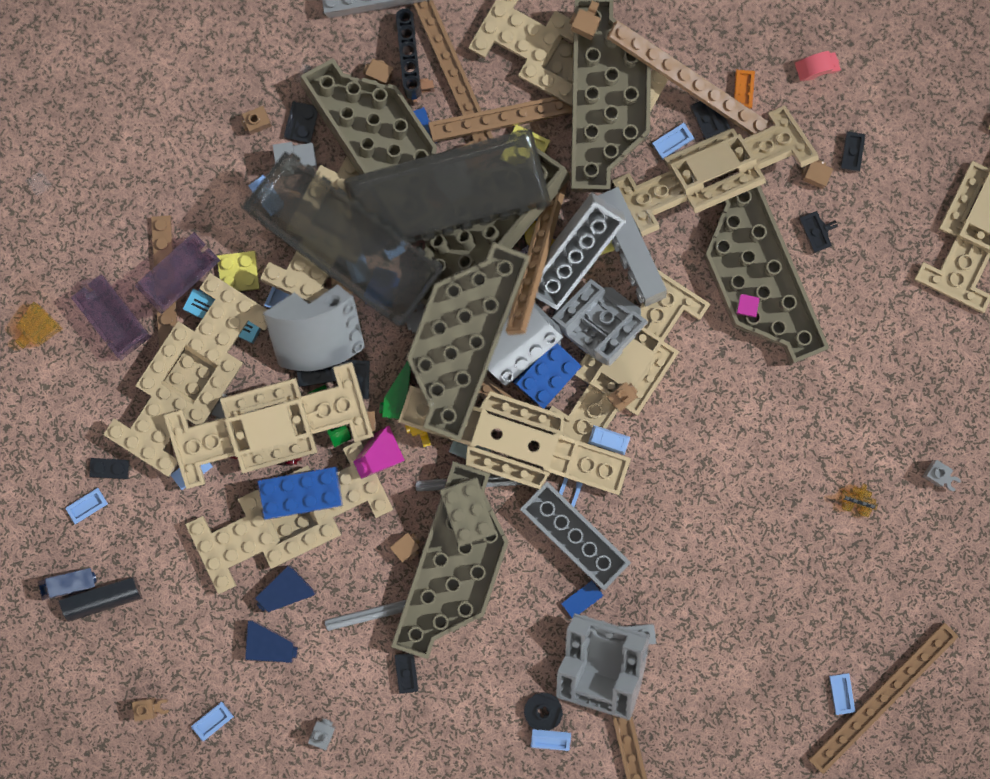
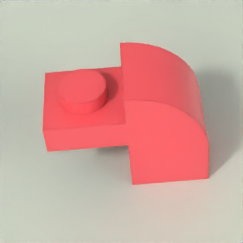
[795,51,841,81]

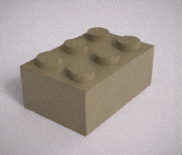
[440,477,496,547]

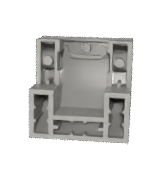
[263,285,365,371]
[488,301,563,386]
[556,614,649,720]

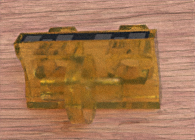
[841,483,878,518]

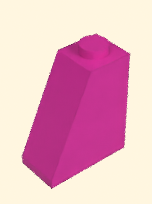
[353,426,405,479]

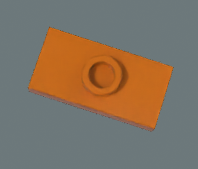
[733,69,755,110]

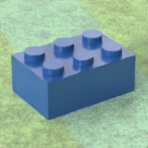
[512,343,582,409]

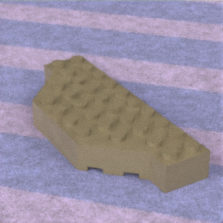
[571,0,651,193]
[300,58,437,239]
[414,148,571,307]
[704,186,829,365]
[407,242,530,441]
[391,461,509,659]

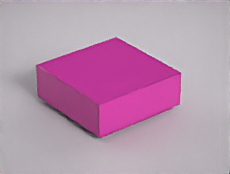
[736,294,760,317]

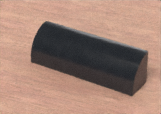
[58,577,143,622]

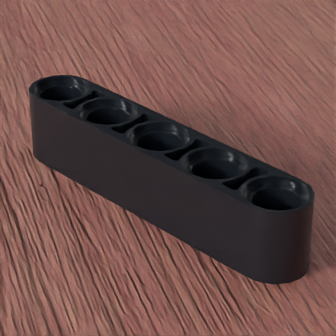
[396,8,422,100]

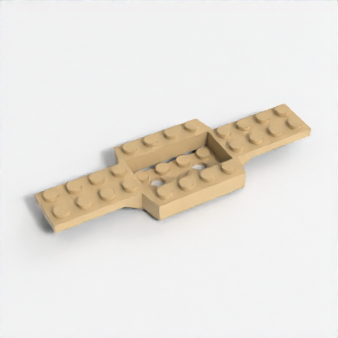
[398,386,631,495]

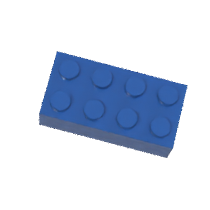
[258,467,343,520]

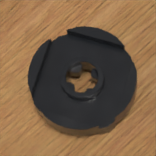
[524,692,563,731]

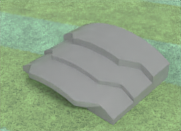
[552,279,648,366]

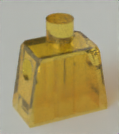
[15,302,63,349]

